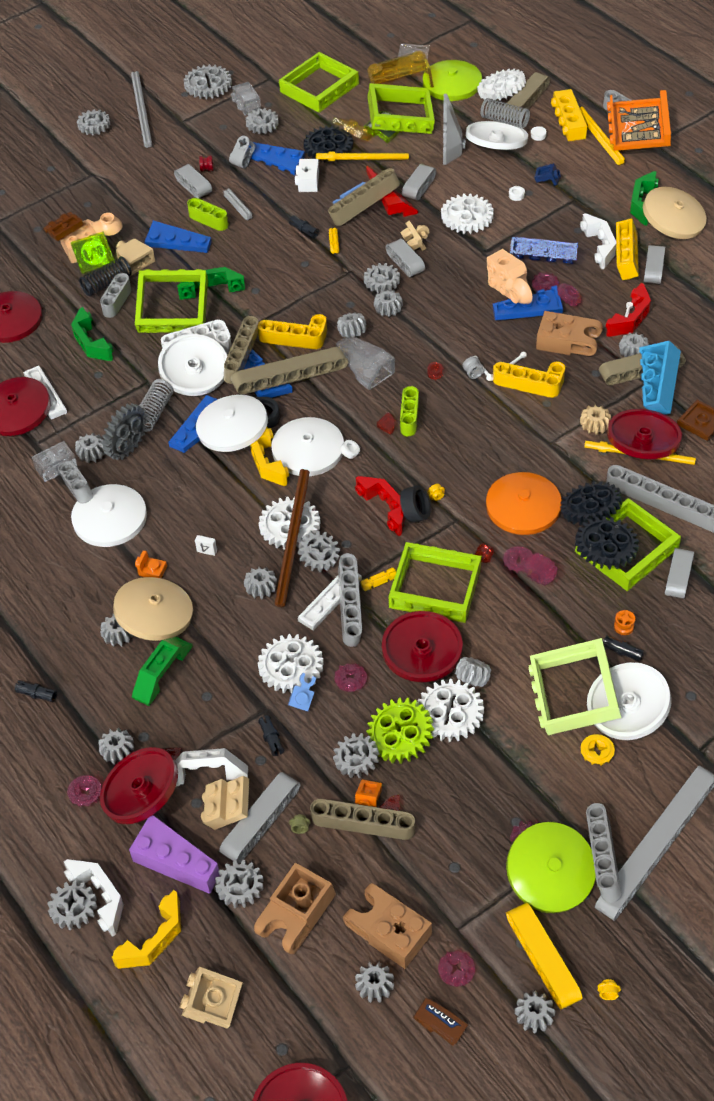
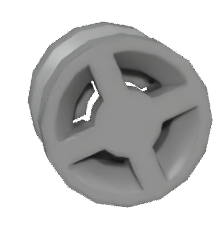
[463,357,484,379]

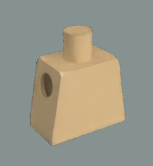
[116,239,155,275]

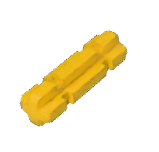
[329,228,339,254]
[360,568,396,591]

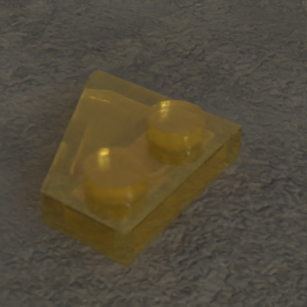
[331,117,372,141]

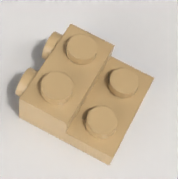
[201,776,249,830]
[180,967,243,1028]

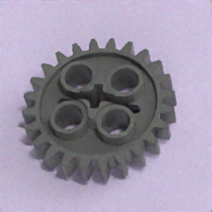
[102,403,148,460]

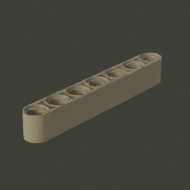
[230,347,348,395]

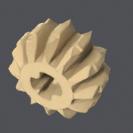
[580,405,611,435]

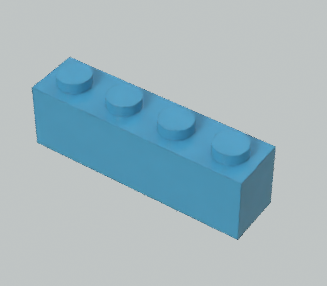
[639,341,681,415]

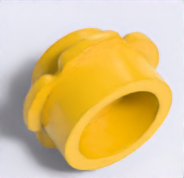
[427,484,445,501]
[598,979,621,1000]

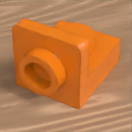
[135,550,167,578]
[355,779,382,807]

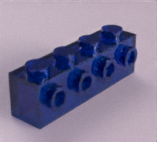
[510,236,579,264]

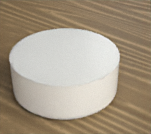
[531,127,546,141]
[509,186,525,201]
[341,440,360,459]

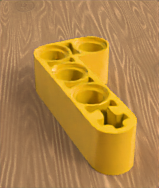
[258,314,327,349]
[493,362,565,398]

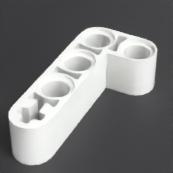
[161,320,232,354]

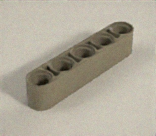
[502,72,550,122]
[328,168,400,226]
[223,316,258,384]
[599,345,686,385]
[310,799,415,840]

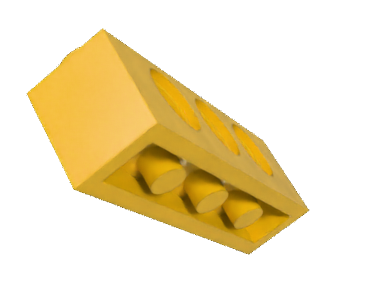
[551,89,587,141]
[616,218,639,280]

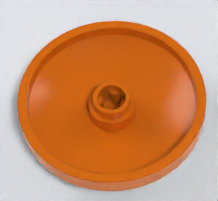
[486,472,561,535]

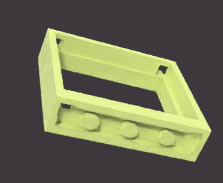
[528,638,621,735]

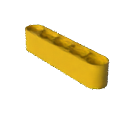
[506,903,582,1010]

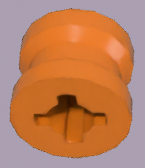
[614,610,635,635]

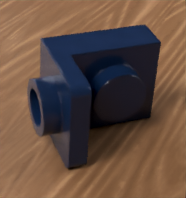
[534,163,561,186]

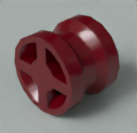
[199,155,213,172]

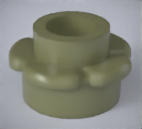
[289,814,311,834]

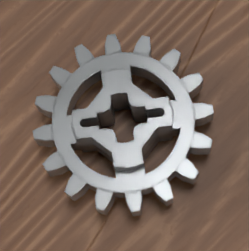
[246,108,279,134]
[77,109,110,135]
[364,263,400,293]
[298,531,340,572]
[333,733,380,778]
[215,860,264,908]
[48,881,97,930]

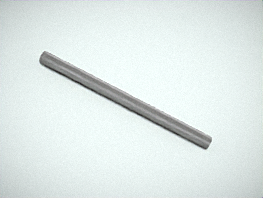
[131,71,152,148]

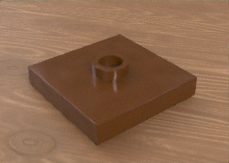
[677,399,714,441]

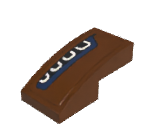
[412,998,468,1046]

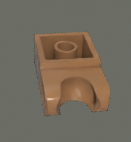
[536,311,603,356]
[254,863,336,954]
[343,883,432,969]

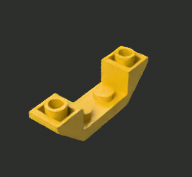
[250,427,289,486]
[112,890,181,969]

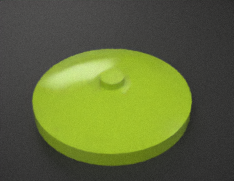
[423,60,482,101]
[506,822,596,913]

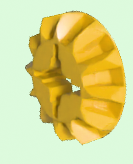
[581,734,615,766]

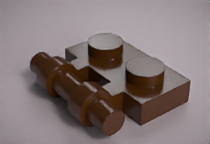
[43,212,84,242]

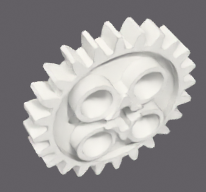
[477,69,526,101]
[441,194,493,234]
[259,497,320,550]
[258,634,324,693]
[418,679,484,742]

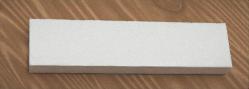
[23,366,67,420]
[298,574,362,631]

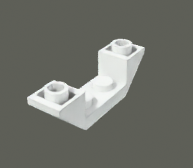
[580,214,616,269]
[175,748,248,786]
[64,859,124,937]

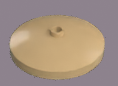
[643,187,706,239]
[113,577,193,641]

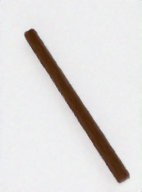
[275,469,310,607]

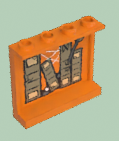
[607,90,671,151]

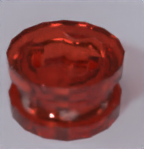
[427,362,443,380]
[474,544,494,563]

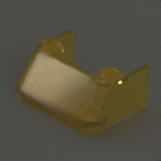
[367,51,434,103]

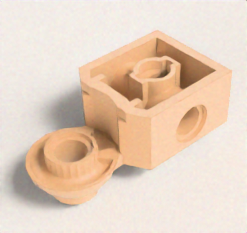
[60,213,123,263]
[487,249,532,304]

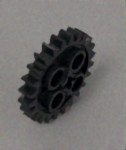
[303,125,353,163]
[560,481,622,526]
[575,516,639,570]

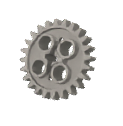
[184,64,232,99]

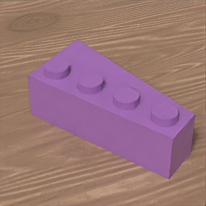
[129,815,220,894]

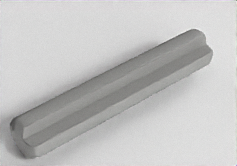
[224,189,253,220]

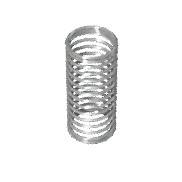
[480,98,530,129]
[139,379,174,432]

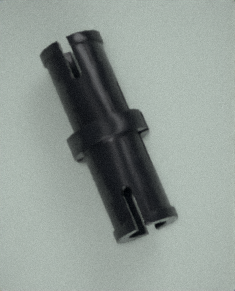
[289,215,319,238]
[603,635,644,662]
[15,680,57,703]
[258,715,285,756]

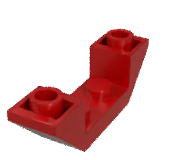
[605,283,651,337]
[355,476,406,536]

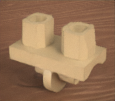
[400,221,429,251]

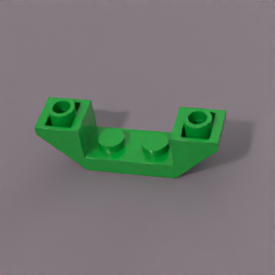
[630,171,659,226]
[177,267,245,300]
[71,307,114,361]
[132,637,193,706]

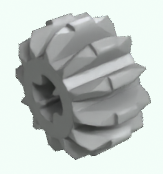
[374,289,403,317]
[337,312,367,338]
[619,332,649,357]
[75,433,105,463]
[244,566,277,599]
[100,613,133,647]
[455,657,491,687]
[98,727,134,764]
[355,962,394,1003]
[515,991,555,1034]

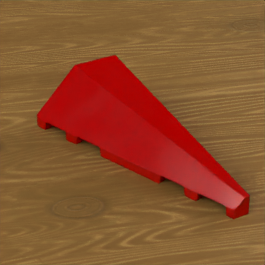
[366,166,418,217]

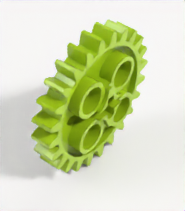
[366,698,434,764]

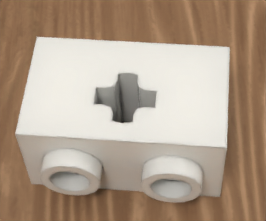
[295,159,319,192]

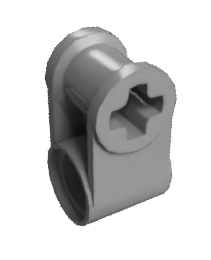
[229,136,255,168]

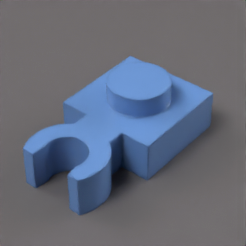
[288,673,316,711]

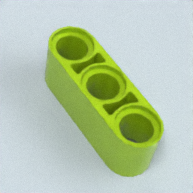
[187,198,229,231]
[400,386,419,436]

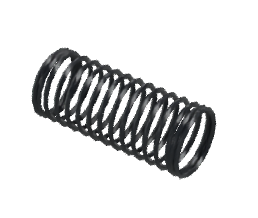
[79,256,132,297]

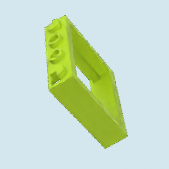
[279,52,359,113]
[367,83,435,134]
[135,269,208,333]
[575,498,681,591]
[389,542,481,623]

